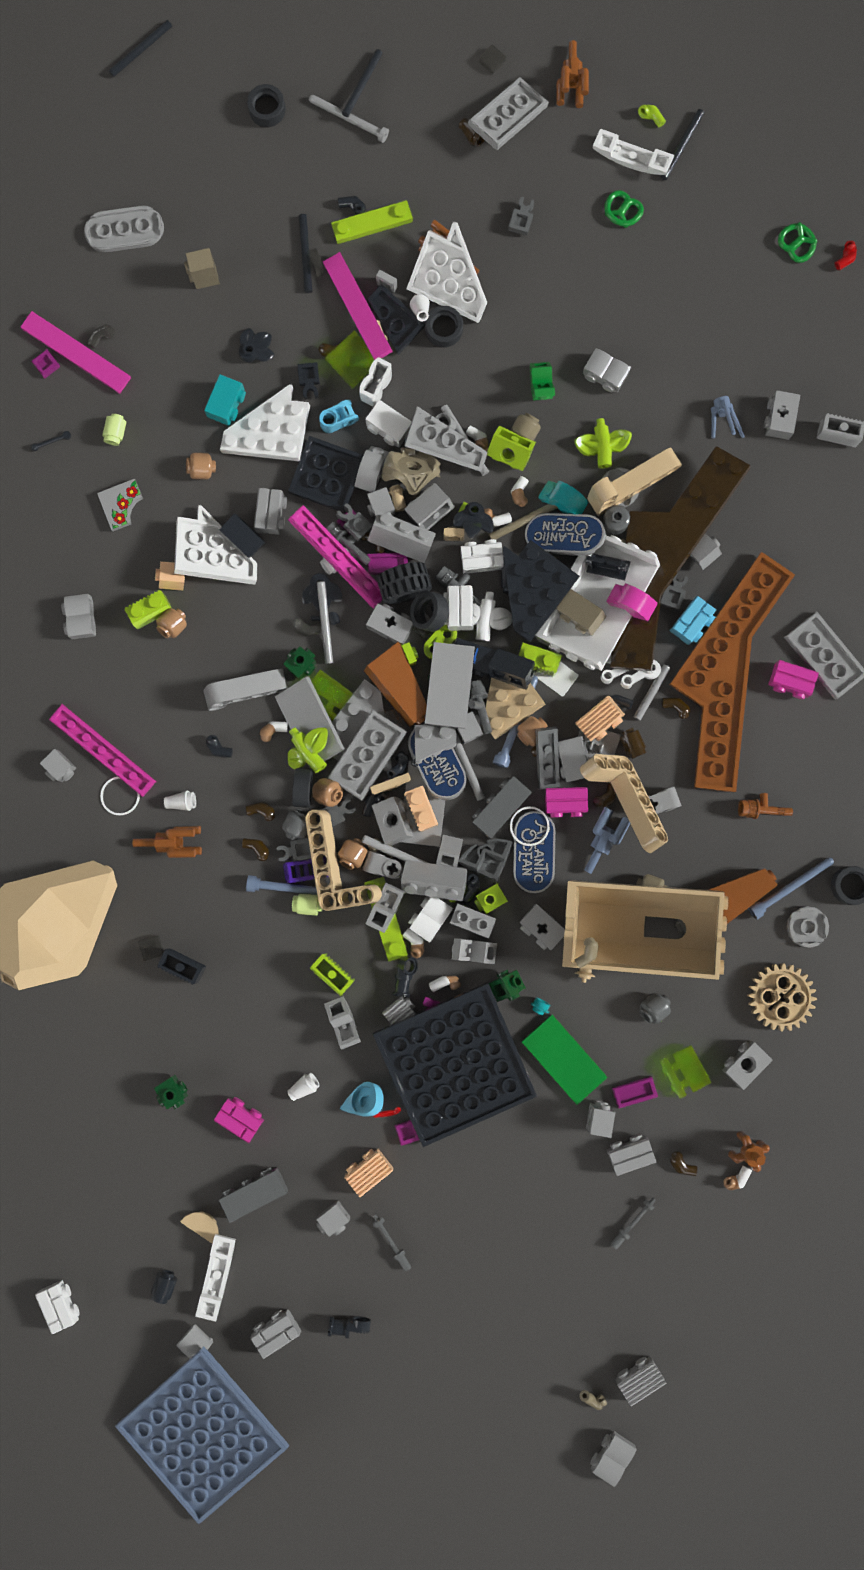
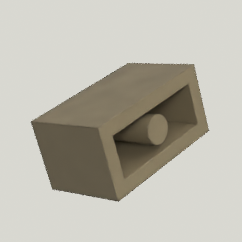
[184,248,220,289]
[556,589,607,636]

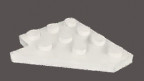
[407,222,487,323]
[220,385,310,461]
[174,505,257,585]

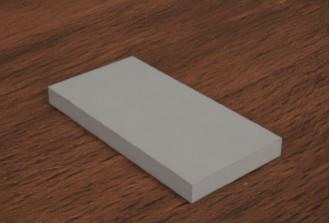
[468,77,549,150]
[784,611,864,700]
[425,642,475,729]
[275,677,345,769]
[328,709,407,801]
[402,761,445,847]

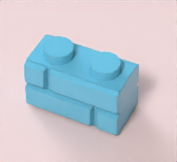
[670,596,716,645]

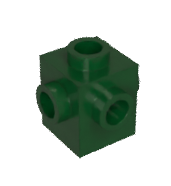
[283,646,316,680]
[488,969,526,1002]
[154,1075,188,1110]

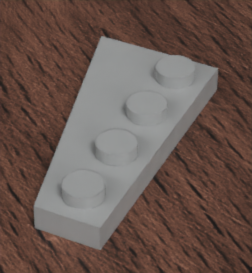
[404,406,488,472]

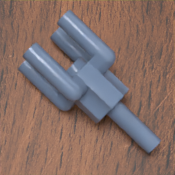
[584,807,631,874]

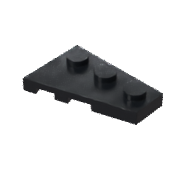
[368,284,425,355]

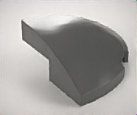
[458,839,513,883]

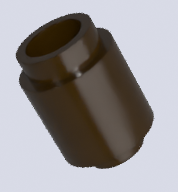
[620,728,647,759]

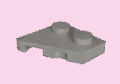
[414,725,456,764]

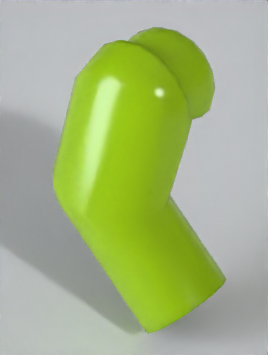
[638,105,666,128]

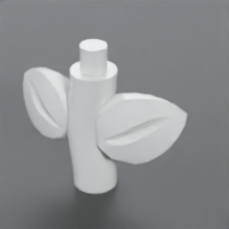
[473,592,513,642]

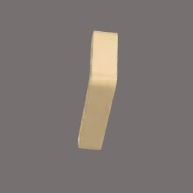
[587,448,682,516]
[580,754,668,853]
[305,810,382,911]

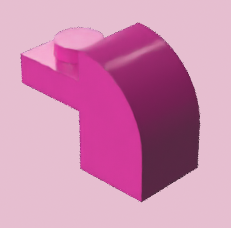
[606,583,658,621]

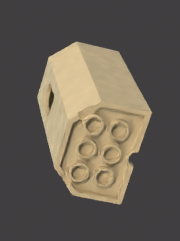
[562,880,728,980]

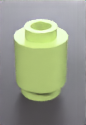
[102,414,126,446]
[292,894,323,916]

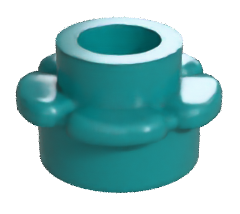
[531,997,550,1015]

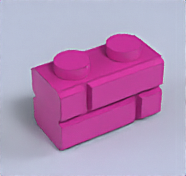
[769,660,819,700]
[545,787,588,818]
[214,1097,264,1143]

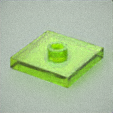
[325,330,374,389]

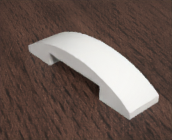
[593,129,674,175]
[195,1234,236,1322]

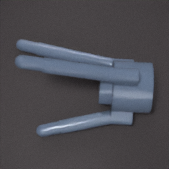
[710,396,745,439]

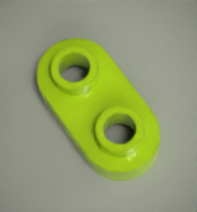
[424,625,457,660]

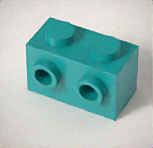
[204,374,246,426]

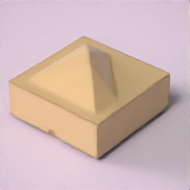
[444,526,464,541]

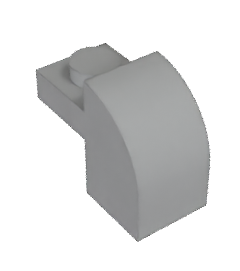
[355,446,389,493]
[366,883,405,933]
[452,938,497,964]
[324,996,361,1050]

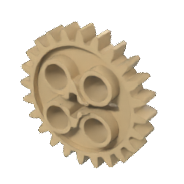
[747,963,817,1031]

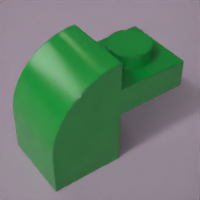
[530,362,555,400]

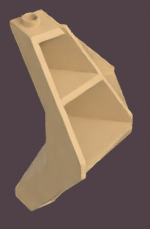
[0,861,117,990]

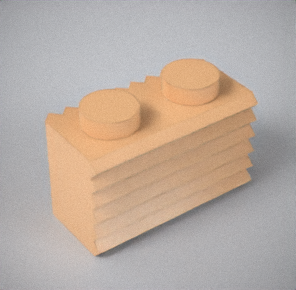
[575,696,625,741]
[404,786,438,832]
[344,1148,393,1197]

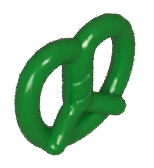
[604,190,644,228]
[778,222,817,263]

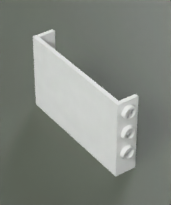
[535,535,660,671]

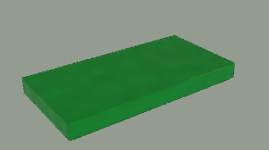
[521,1014,608,1105]

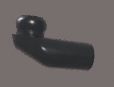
[338,196,366,214]
[206,735,233,758]
[387,751,409,779]
[361,792,387,818]

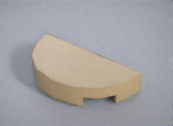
[370,773,411,795]
[180,1211,219,1244]

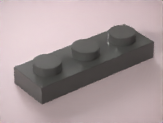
[535,726,560,790]

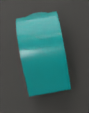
[538,481,589,514]

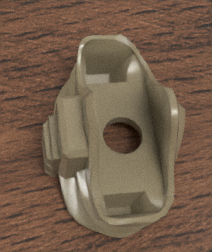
[381,447,441,495]

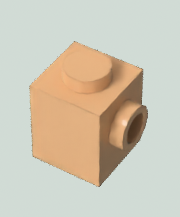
[155,561,185,590]

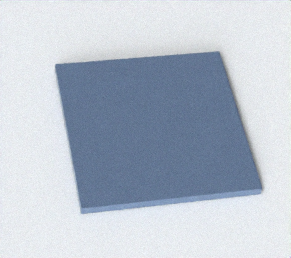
[115,1346,289,1524]

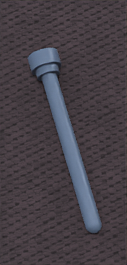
[493,675,538,768]
[748,857,834,920]
[246,875,331,897]

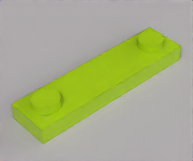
[331,200,413,244]
[364,877,408,962]

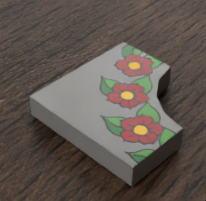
[97,479,143,531]

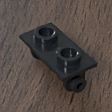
[586,553,631,581]

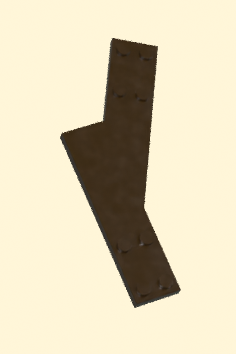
[610,446,751,672]

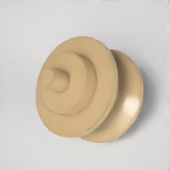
[575,968,595,983]

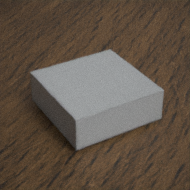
[376,270,397,293]

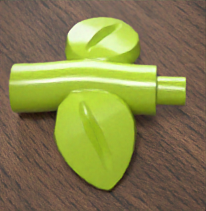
[574,418,632,469]
[288,727,328,773]

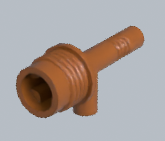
[738,793,793,819]

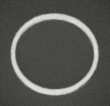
[100,777,140,815]
[510,807,549,846]

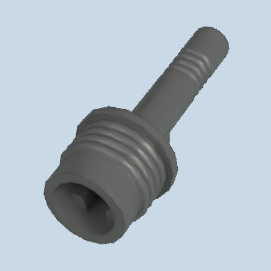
[326,522,371,565]
[434,566,481,606]
[468,680,492,734]

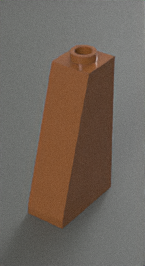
[364,642,427,727]
[707,868,778,924]

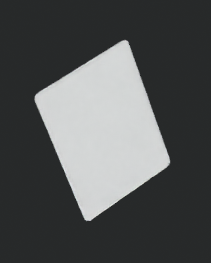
[534,662,578,696]

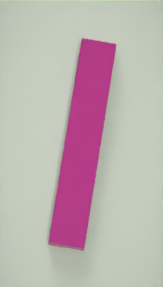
[323,252,393,360]
[21,311,131,394]
[288,505,383,609]
[49,704,156,797]

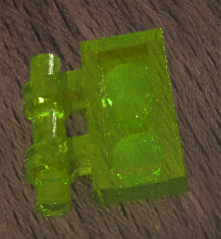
[311,669,353,721]
[660,1045,712,1099]

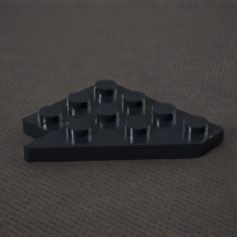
[502,540,580,642]

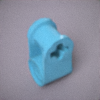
[319,399,359,433]

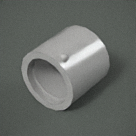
[176,1324,213,1359]

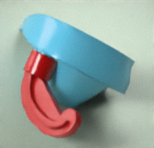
[340,1082,401,1118]

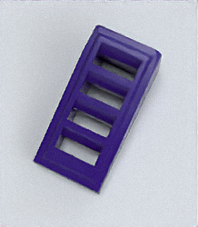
[283,857,329,884]

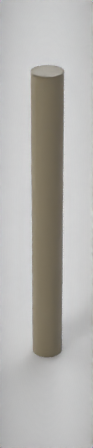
[488,504,558,540]

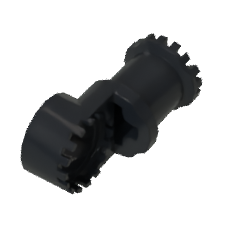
[392,956,418,997]
[328,1316,371,1339]

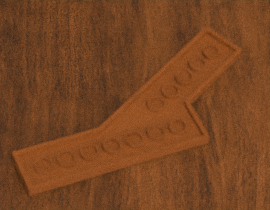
[669,552,795,793]

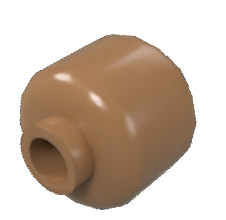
[186,453,216,480]
[156,608,187,638]
[517,716,548,746]
[312,778,343,807]
[337,838,368,870]

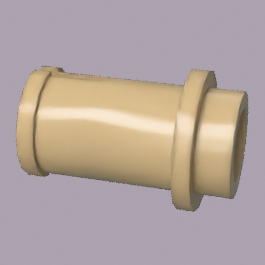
[388,485,407,512]

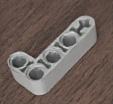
[203,669,288,711]

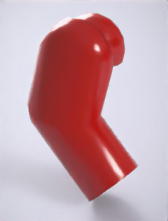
[834,240,857,271]

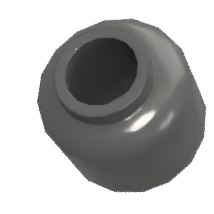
[602,505,630,535]
[282,809,308,840]
[639,993,671,1024]

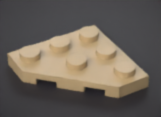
[486,678,546,740]

